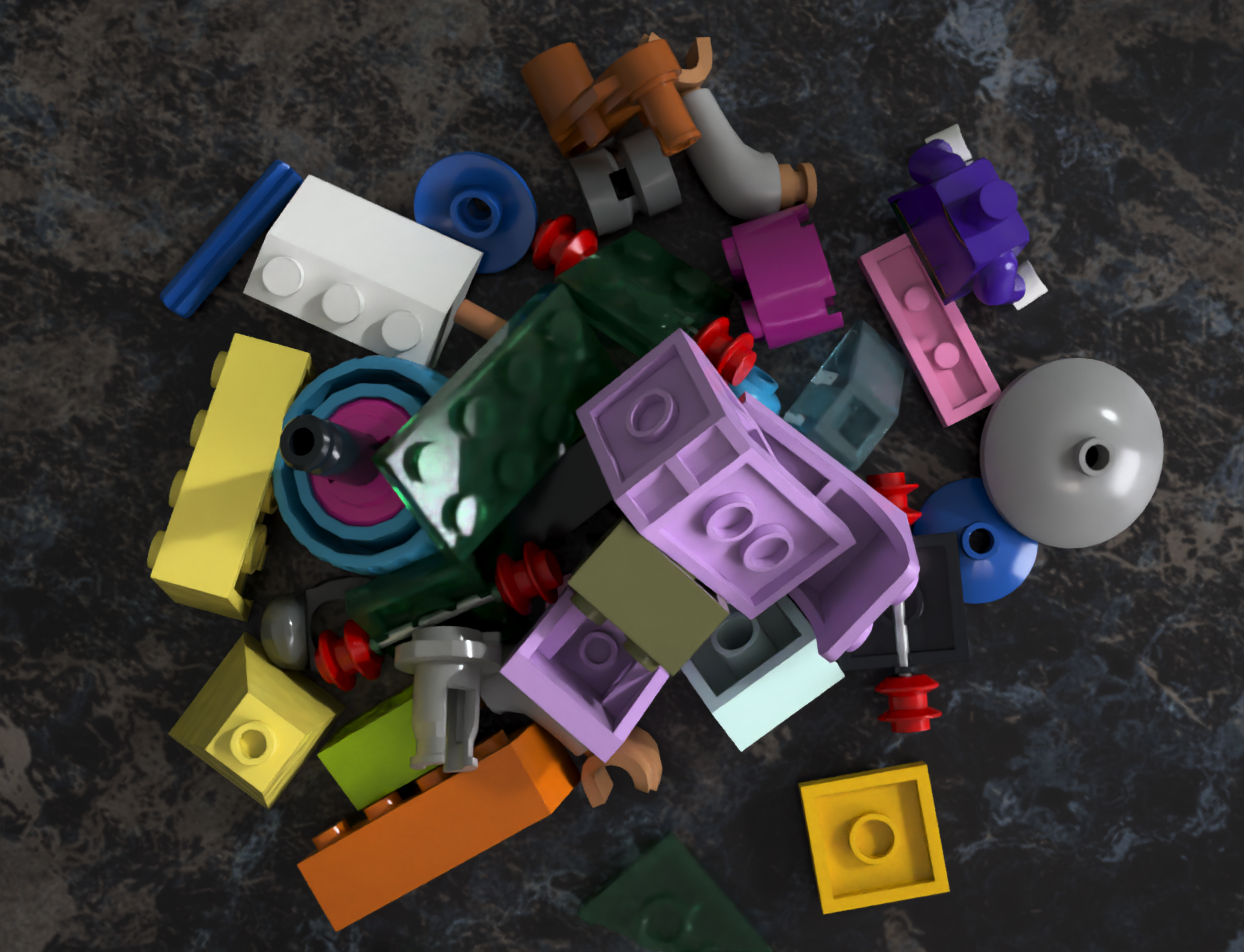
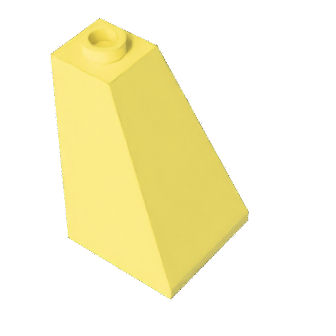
[168,632,346,810]

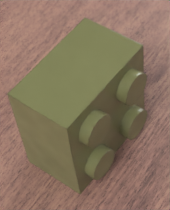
[567,513,730,676]

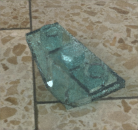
[782,319,907,472]

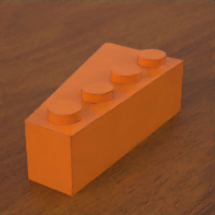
[297,720,581,932]

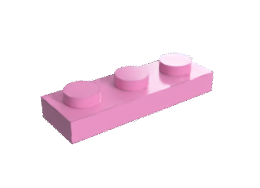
[857,233,1002,428]

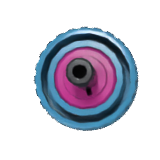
[272,355,499,577]

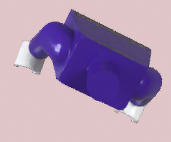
[887,124,1048,310]

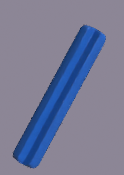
[159,159,304,319]

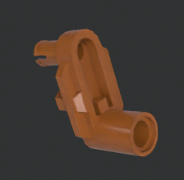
[520,39,702,158]

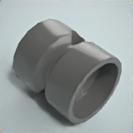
[569,128,682,237]

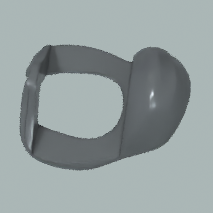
[260,576,386,675]

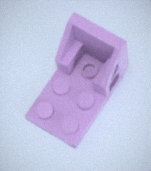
[576,328,857,620]
[499,584,669,763]

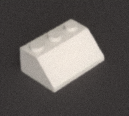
[243,175,484,369]

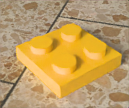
[798,761,950,914]

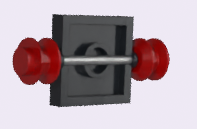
[838,472,970,733]

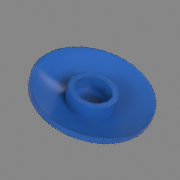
[414,151,538,274]
[912,478,1038,604]

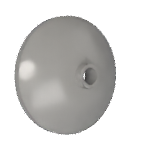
[979,358,1164,548]

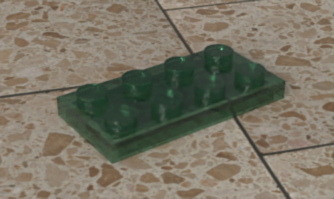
[371,282,621,563]

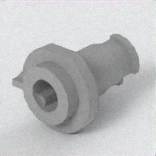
[394,626,502,773]

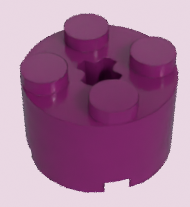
[721,203,844,350]

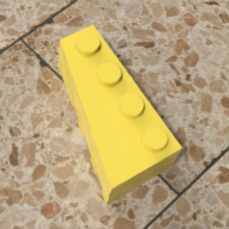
[147,333,317,622]

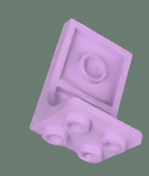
[738,391,920,663]

